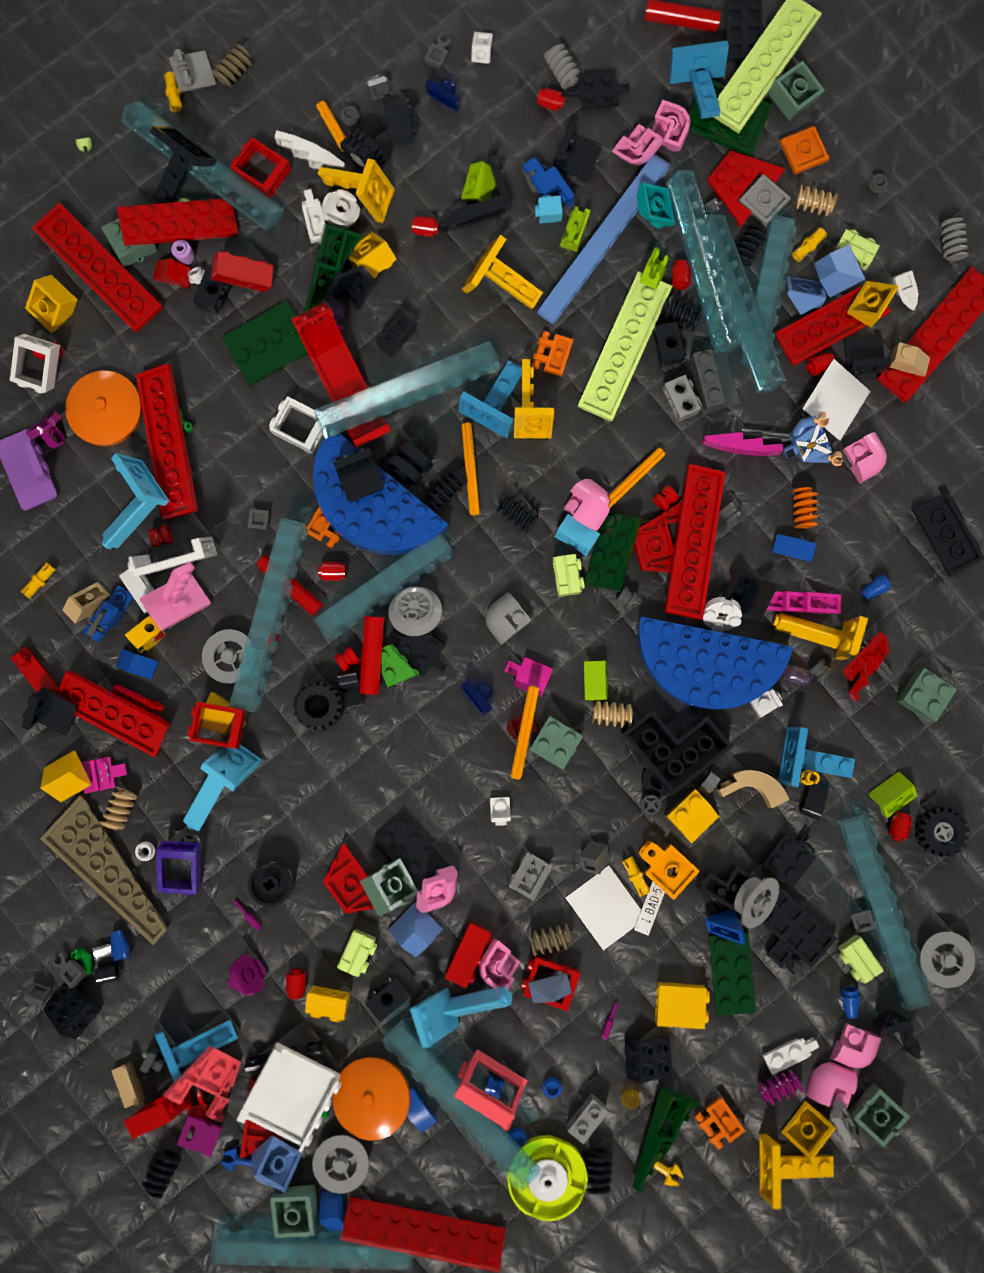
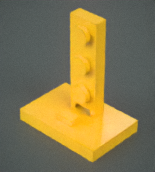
[318,159,395,223]
[462,235,543,309]
[514,359,554,438]
[759,1133,834,1209]

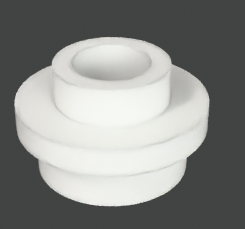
[187,267,205,284]
[135,841,155,861]

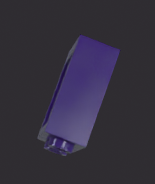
[156,841,201,895]

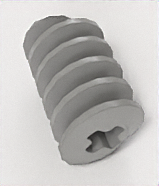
[544,44,580,89]
[941,218,969,261]

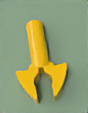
[653,1161,683,1186]

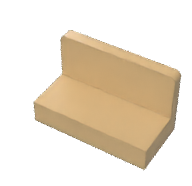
[111,1061,145,1108]

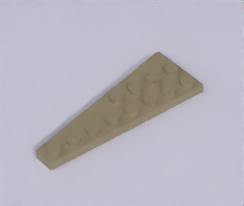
[40,796,168,945]

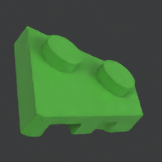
[381,644,419,687]

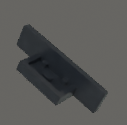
[244,1040,323,1072]

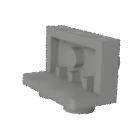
[509,853,553,901]

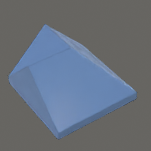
[814,245,865,298]
[786,276,826,315]
[388,901,443,957]
[252,1136,302,1193]

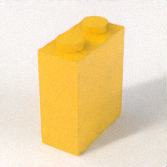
[655,982,710,1029]

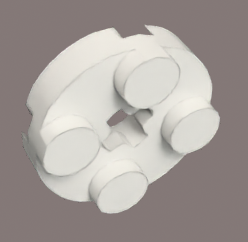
[322,190,360,229]
[703,597,742,632]

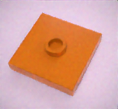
[779,126,830,175]

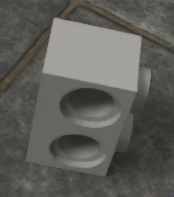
[662,375,702,422]
[566,1093,608,1144]

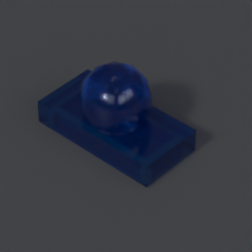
[425,78,460,112]
[461,678,493,716]

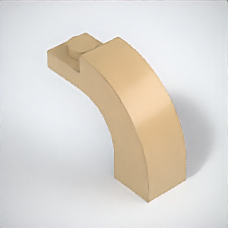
[716,770,789,808]

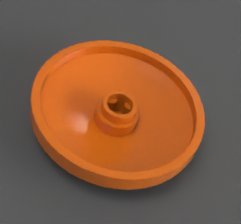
[65,371,142,446]
[332,1056,411,1141]

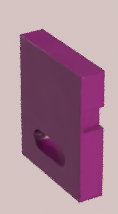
[177,1114,223,1158]

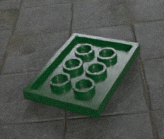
[689,80,773,157]
[221,300,308,387]

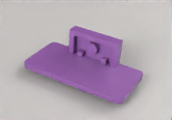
[0,429,58,511]

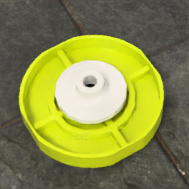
[507,1135,588,1221]

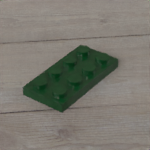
[584,512,642,592]
[708,932,756,1016]

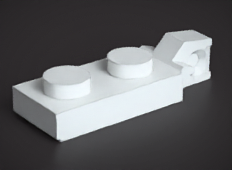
[302,189,325,243]
[762,1037,819,1075]

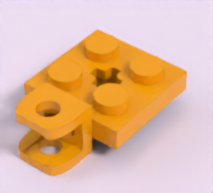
[639,841,699,900]

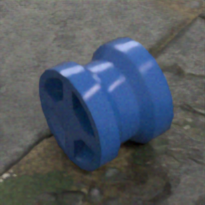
[484,1074,504,1099]

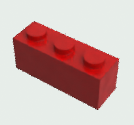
[211,251,273,292]
[445,921,493,988]

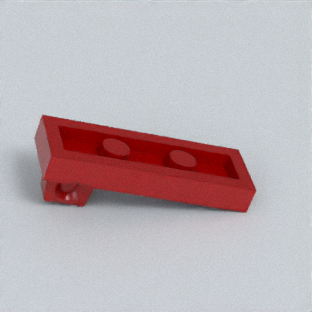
[10,646,60,694]

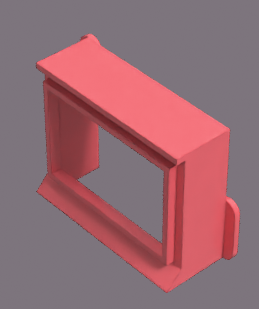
[454,1049,528,1130]

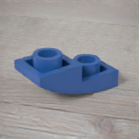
[772,534,817,562]
[408,1086,437,1133]

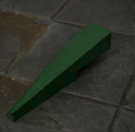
[303,224,362,313]
[632,1088,700,1192]

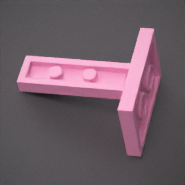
[140,562,211,631]

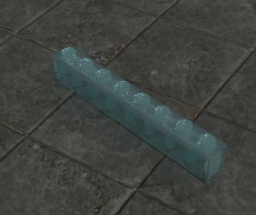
[740,215,797,368]
[313,533,453,640]

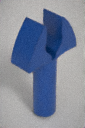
[221,1147,253,1172]

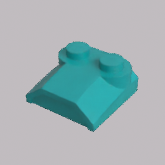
[636,182,675,229]

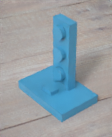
[669,41,729,119]
[458,360,522,439]
[778,727,855,787]
[154,1019,238,1083]

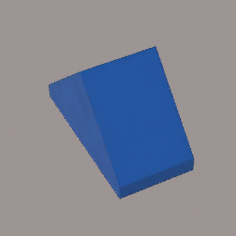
[116,649,159,680]
[706,909,745,945]
[319,1190,346,1232]

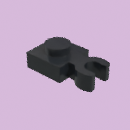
[765,939,802,975]

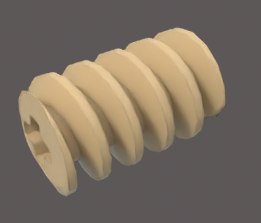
[795,185,838,217]
[592,700,633,728]
[99,787,137,830]

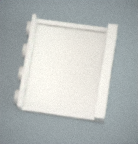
[128,537,218,577]
[237,1042,341,1152]

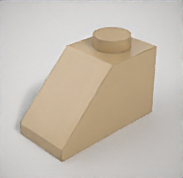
[889,342,930,377]
[63,582,110,624]

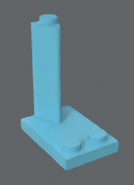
[102,453,169,549]
[183,741,262,832]
[410,986,512,1048]

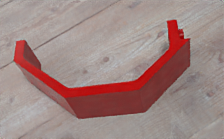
[291,302,391,448]

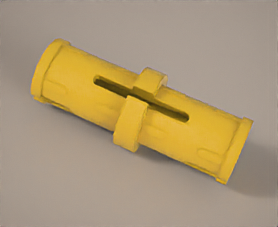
[164,72,182,112]
[792,227,827,262]
[21,562,56,599]
[799,770,820,785]
[622,856,651,897]

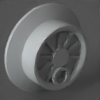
[389,587,442,636]
[202,629,256,683]
[734,877,779,928]
[920,932,975,988]
[313,1135,369,1193]

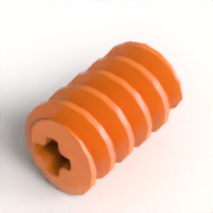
[793,487,818,529]

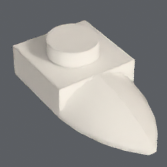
[892,270,918,310]

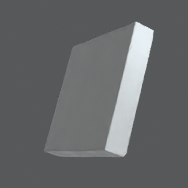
[738,174,791,227]

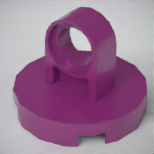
[26,411,65,449]
[227,955,266,996]

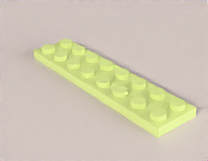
[714,0,822,133]
[578,271,672,422]

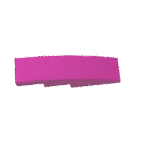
[702,432,783,456]
[766,591,841,614]

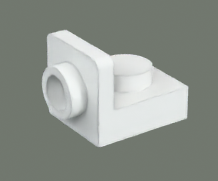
[472,32,493,63]
[750,689,783,718]
[490,797,511,826]

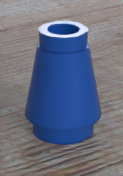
[861,574,892,600]
[110,930,131,961]
[840,987,860,1018]

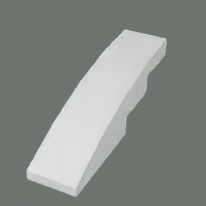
[275,130,347,171]

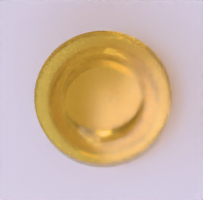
[621,1089,641,1110]

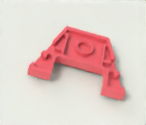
[163,1046,241,1123]

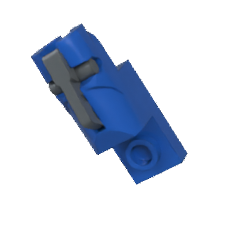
[522,158,575,208]
[82,585,134,643]

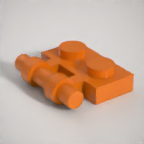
[532,331,574,377]
[304,506,341,548]
[694,1096,745,1150]

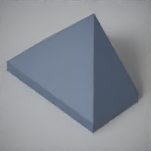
[528,973,572,1003]

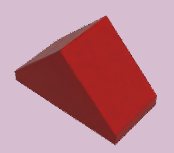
[152,258,192,288]

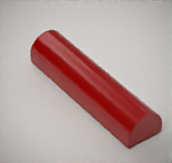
[645,0,721,32]
[256,554,324,617]
[359,616,384,694]

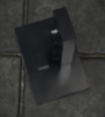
[150,126,217,204]

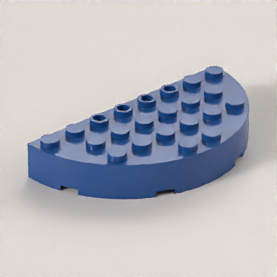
[313,428,448,555]
[637,617,793,710]

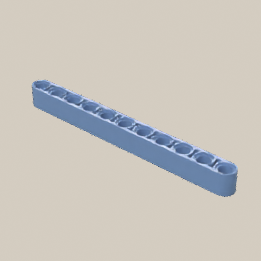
[537,154,670,325]

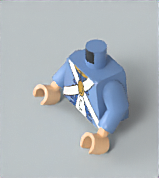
[783,412,843,466]

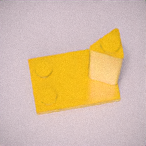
[772,612,868,660]

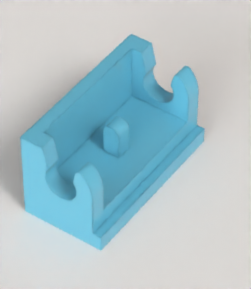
[554,514,600,557]

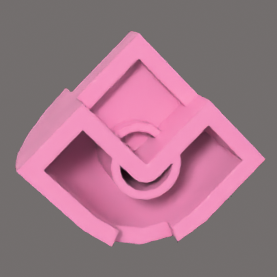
[652,100,690,152]
[612,124,664,165]
[843,432,887,484]
[564,479,610,531]
[416,866,458,913]
[479,940,520,991]
[830,1023,882,1068]
[805,1061,857,1109]

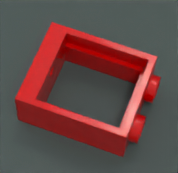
[231,137,292,199]
[187,702,247,749]
[520,955,581,1012]
[124,1095,190,1139]

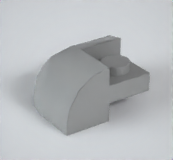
[486,592,531,645]

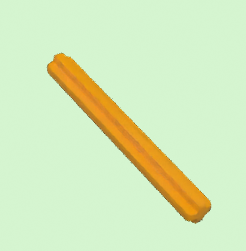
[462,422,480,515]
[608,447,665,508]
[511,685,539,779]

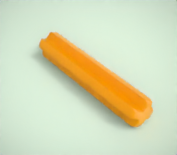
[316,101,345,151]

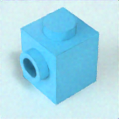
[534,195,562,224]

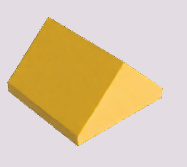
[847,281,899,328]
[40,751,92,802]
[781,1101,836,1160]

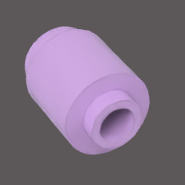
[171,240,194,265]

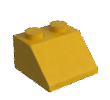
[347,232,397,279]
[25,275,78,333]
[664,789,719,844]
[305,985,351,1022]

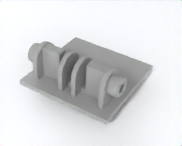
[169,49,216,92]

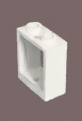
[10,334,60,393]
[269,396,330,454]

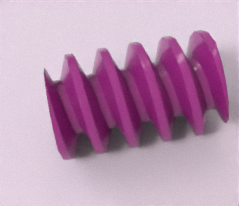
[758,1070,804,1108]

